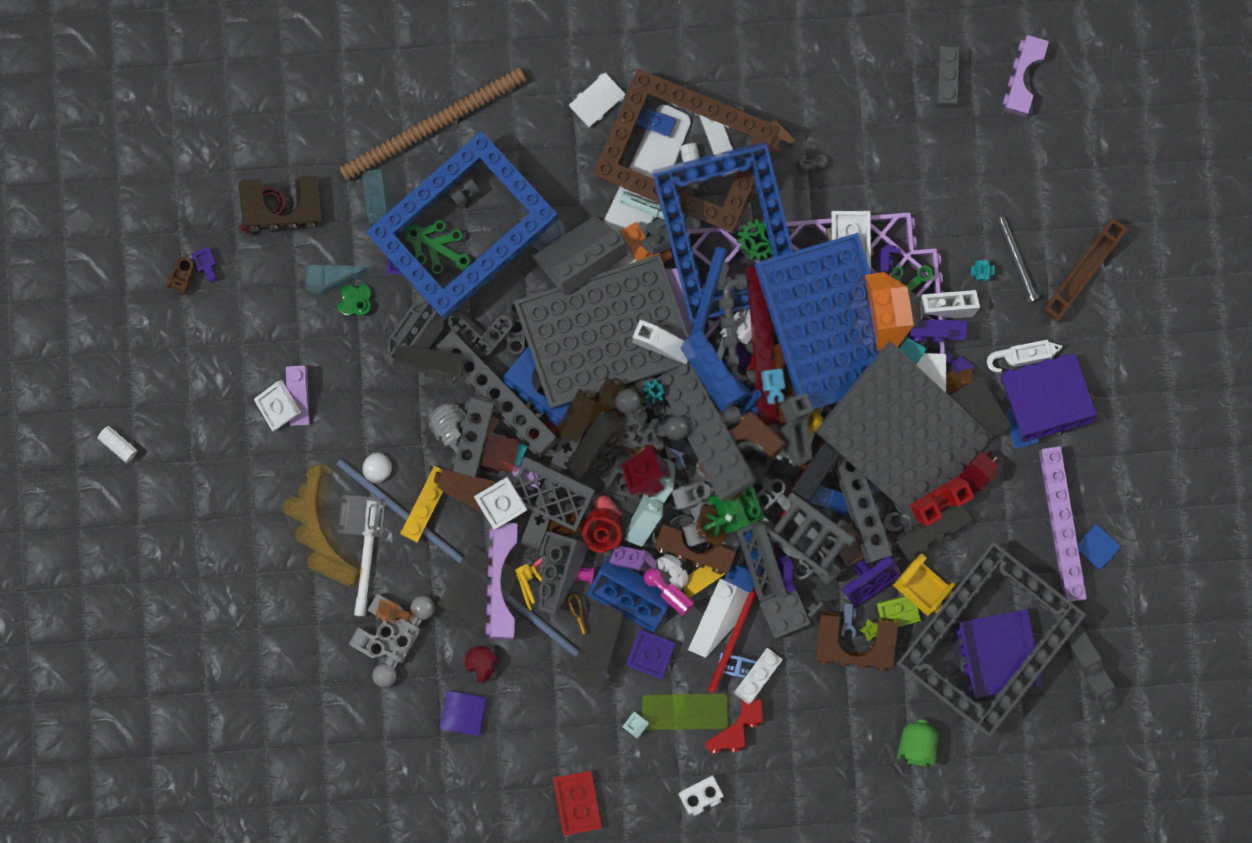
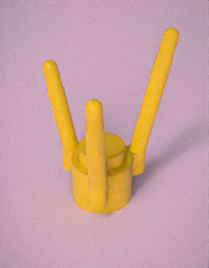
[515,563,542,611]

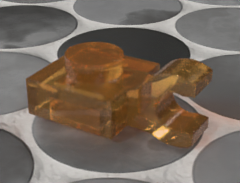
[946,368,973,392]
[375,599,411,623]

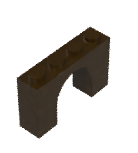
[238,176,322,231]

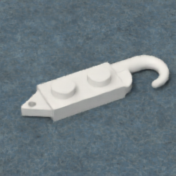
[987,340,1062,373]

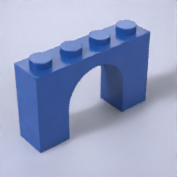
[502,346,571,426]

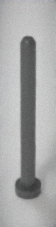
[998,215,1041,303]

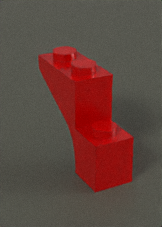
[705,699,763,753]

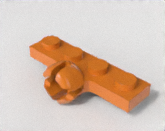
[620,222,672,264]

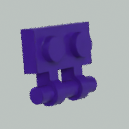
[773,549,795,592]

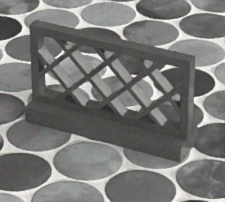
[513,455,596,531]

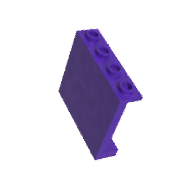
[1001,354,1097,443]
[955,609,1043,698]

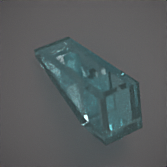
[362,169,389,227]
[305,265,365,294]

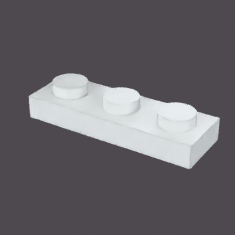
[734,648,783,704]

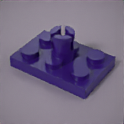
[842,556,902,608]

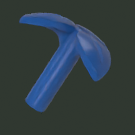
[738,390,761,417]

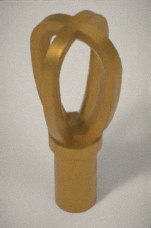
[567,594,589,635]

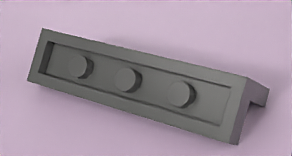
[736,521,787,602]

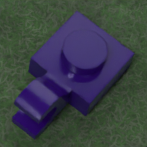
[191,246,217,283]
[944,352,975,383]

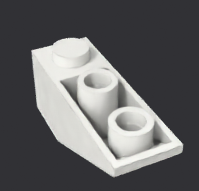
[633,320,688,364]

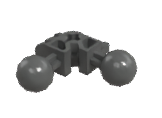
[615,389,688,449]

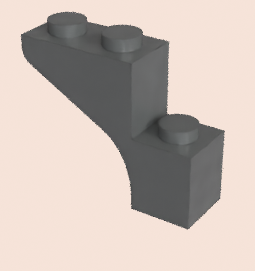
[778,393,813,466]

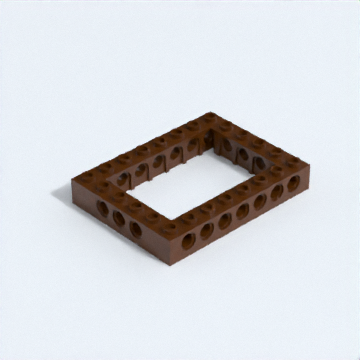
[593,69,780,235]

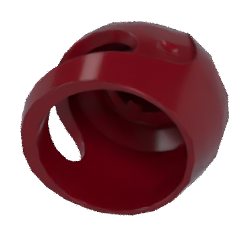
[464,646,498,684]

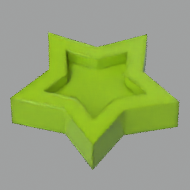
[860,619,877,642]

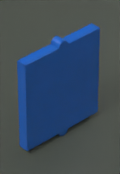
[1077,524,1121,570]

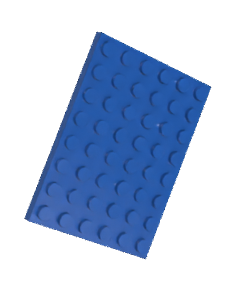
[754,233,880,409]

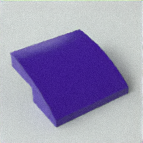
[439,691,487,736]

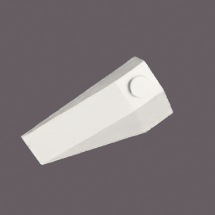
[688,579,749,658]

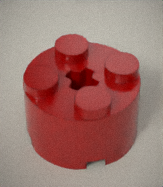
[583,508,622,553]

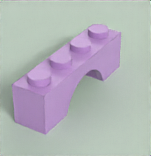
[1002,35,1049,117]

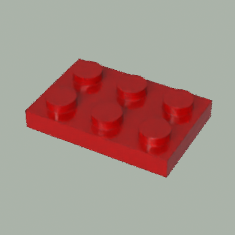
[553,771,602,836]

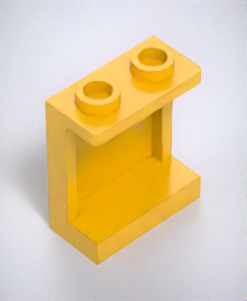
[893,553,955,616]

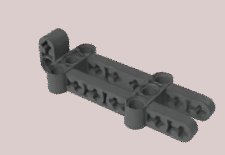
[756,473,847,584]

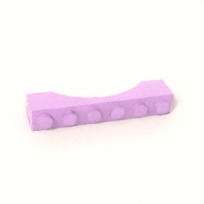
[486,523,518,641]

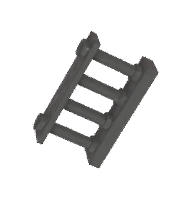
[766,493,856,578]

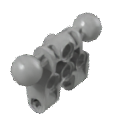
[672,460,741,551]
[349,594,435,688]

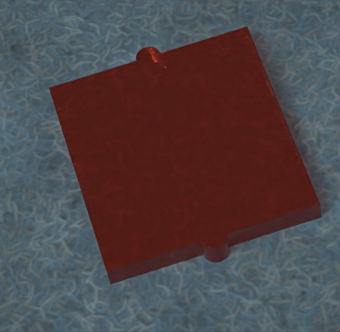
[481,434,519,473]

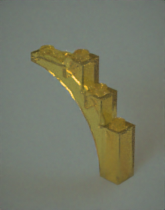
[282,464,360,588]

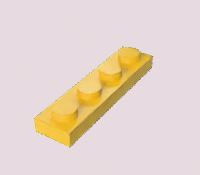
[400,466,443,543]

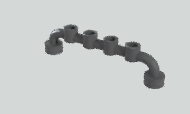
[719,274,755,386]

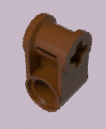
[166,257,196,295]

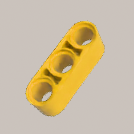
[682,565,727,598]

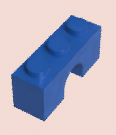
[724,530,775,593]

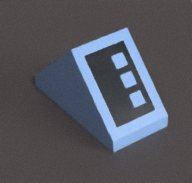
[718,653,757,678]

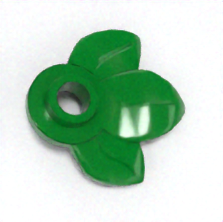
[337,283,371,316]

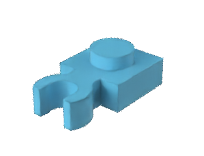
[761,369,785,404]

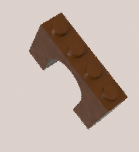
[697,411,787,502]
[815,611,898,670]

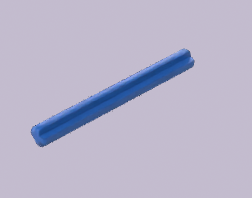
[691,247,727,336]

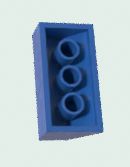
[587,557,670,633]

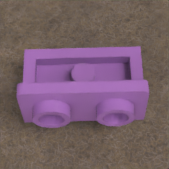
[609,546,658,570]

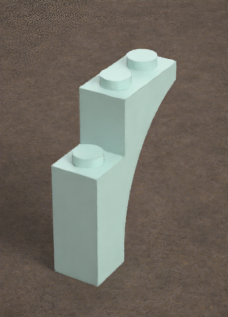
[625,457,676,547]

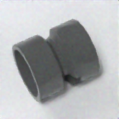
[447,174,480,208]

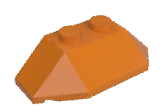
[864,272,914,351]

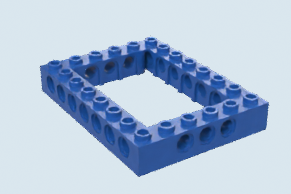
[366,131,559,320]
[652,141,793,322]

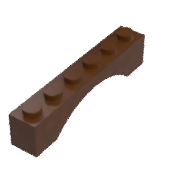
[1041,218,1128,323]

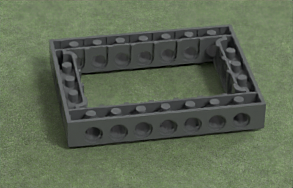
[896,542,1086,738]

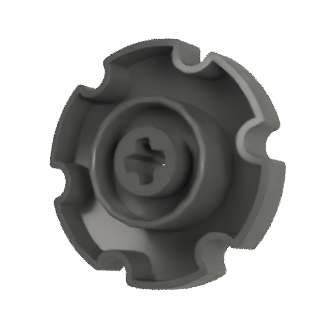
[651,503,710,562]

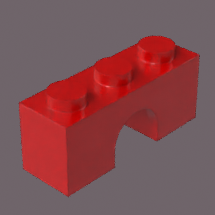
[909,476,974,527]

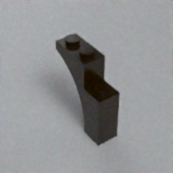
[557,377,644,443]

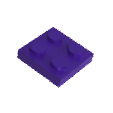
[626,629,675,679]

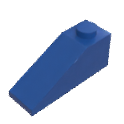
[809,486,866,517]

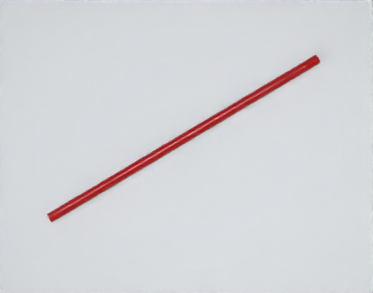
[707,469,806,694]

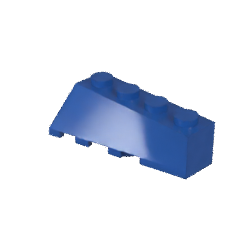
[680,331,753,412]

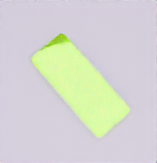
[642,694,727,730]

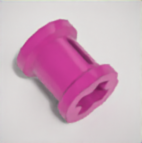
[573,567,595,584]

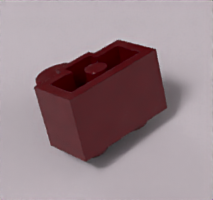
[958,450,999,495]

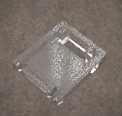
[338,495,385,537]

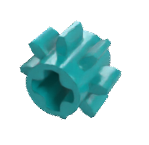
[971,260,995,282]
[641,379,666,404]

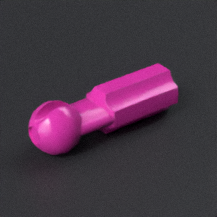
[644,568,694,616]

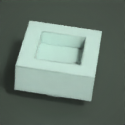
[623,712,649,739]

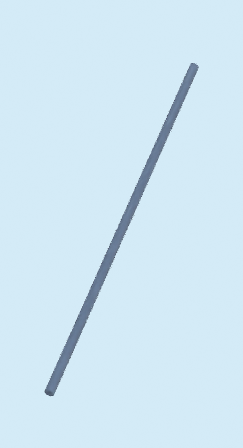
[336,459,610,681]

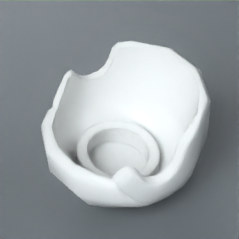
[362,453,392,483]

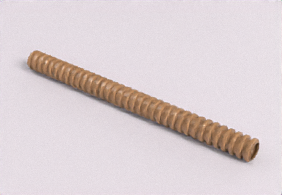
[340,67,526,181]

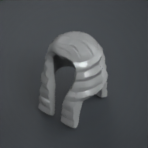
[431,403,477,454]

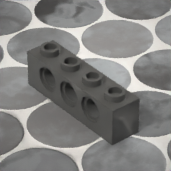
[451,395,496,477]

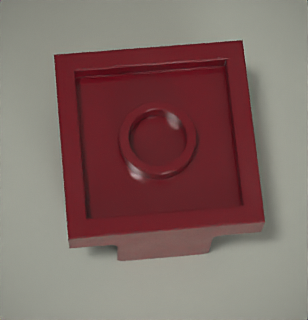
[621,445,671,498]

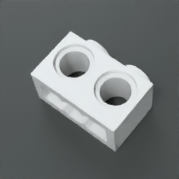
[678,775,724,816]

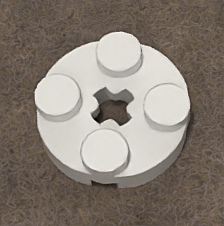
[655,554,688,590]

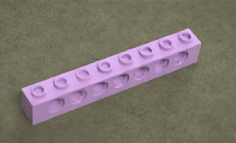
[1039,446,1086,602]

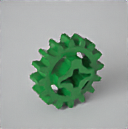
[736,219,773,262]

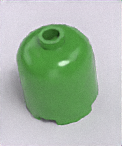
[897,720,939,767]

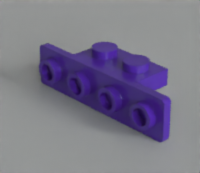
[905,319,967,342]

